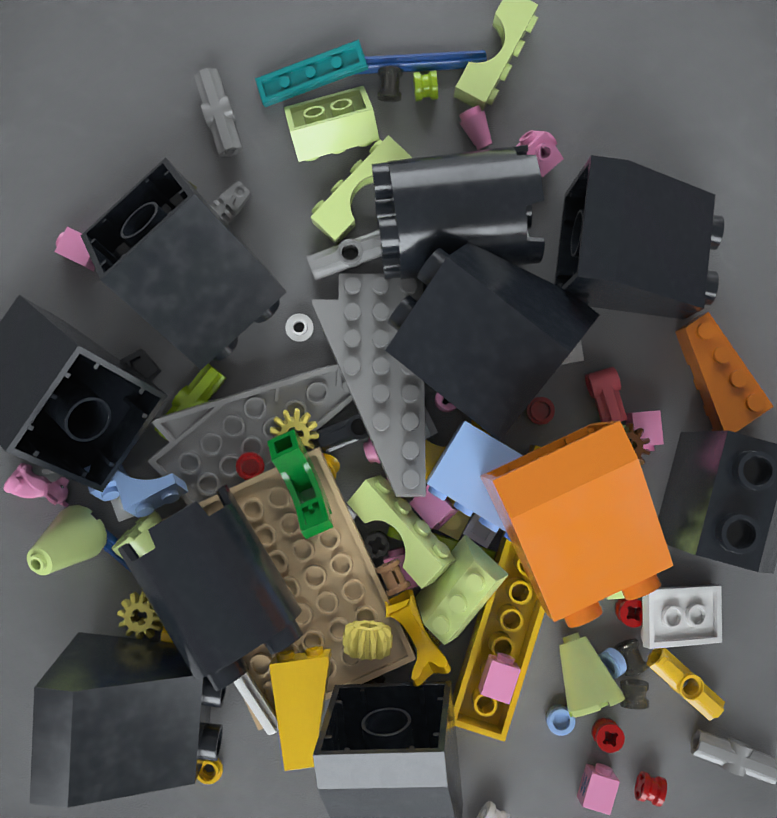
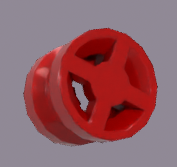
[615,598,643,627]
[592,718,625,753]
[634,771,667,807]

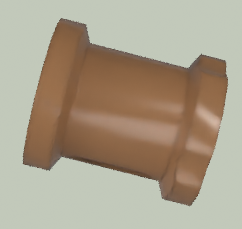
[375,558,411,596]

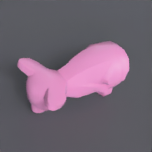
[3,463,70,507]

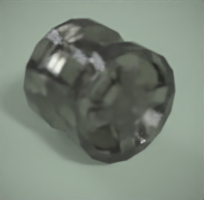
[620,679,649,710]

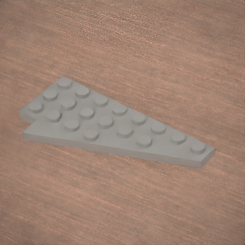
[312,274,426,497]
[148,363,353,506]

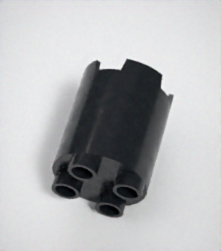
[372,145,545,280]
[118,484,303,691]

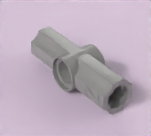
[194,68,243,157]
[307,230,381,281]
[690,729,777,785]

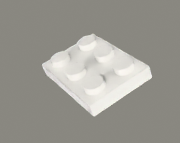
[642,584,722,649]

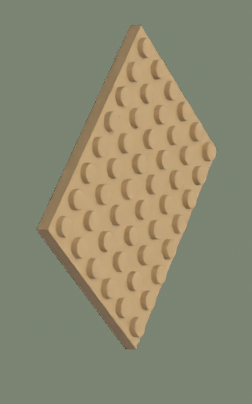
[162,447,416,731]

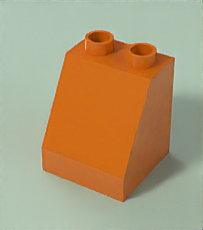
[480,421,674,628]

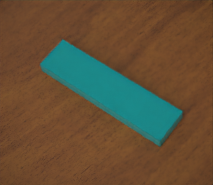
[255,39,369,107]

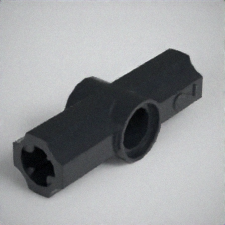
[316,414,369,453]

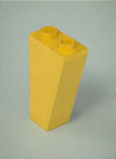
[269,646,332,771]

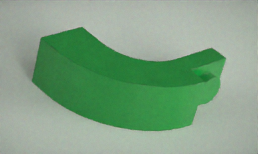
[267,429,334,539]

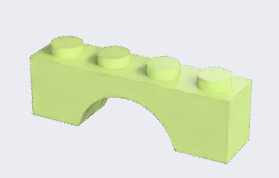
[454,0,539,111]
[311,135,412,246]
[347,475,456,589]

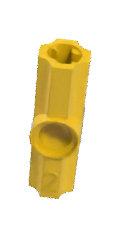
[646,648,725,721]

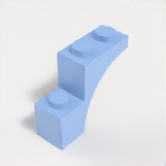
[84,464,189,518]

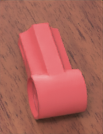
[585,367,628,422]

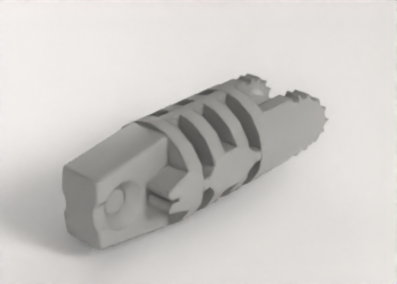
[210,181,252,225]

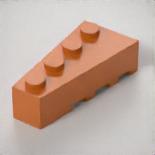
[675,312,774,432]

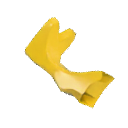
[385,589,451,687]

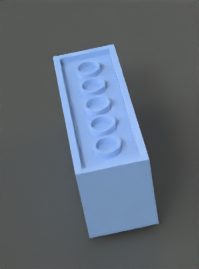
[426,421,523,541]

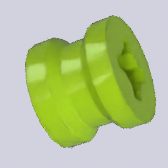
[413,70,438,102]

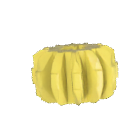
[270,408,319,449]
[117,591,163,639]
[342,620,393,661]

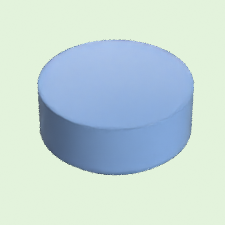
[598,648,627,679]
[545,704,575,736]

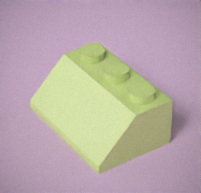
[284,86,380,162]
[415,535,509,645]

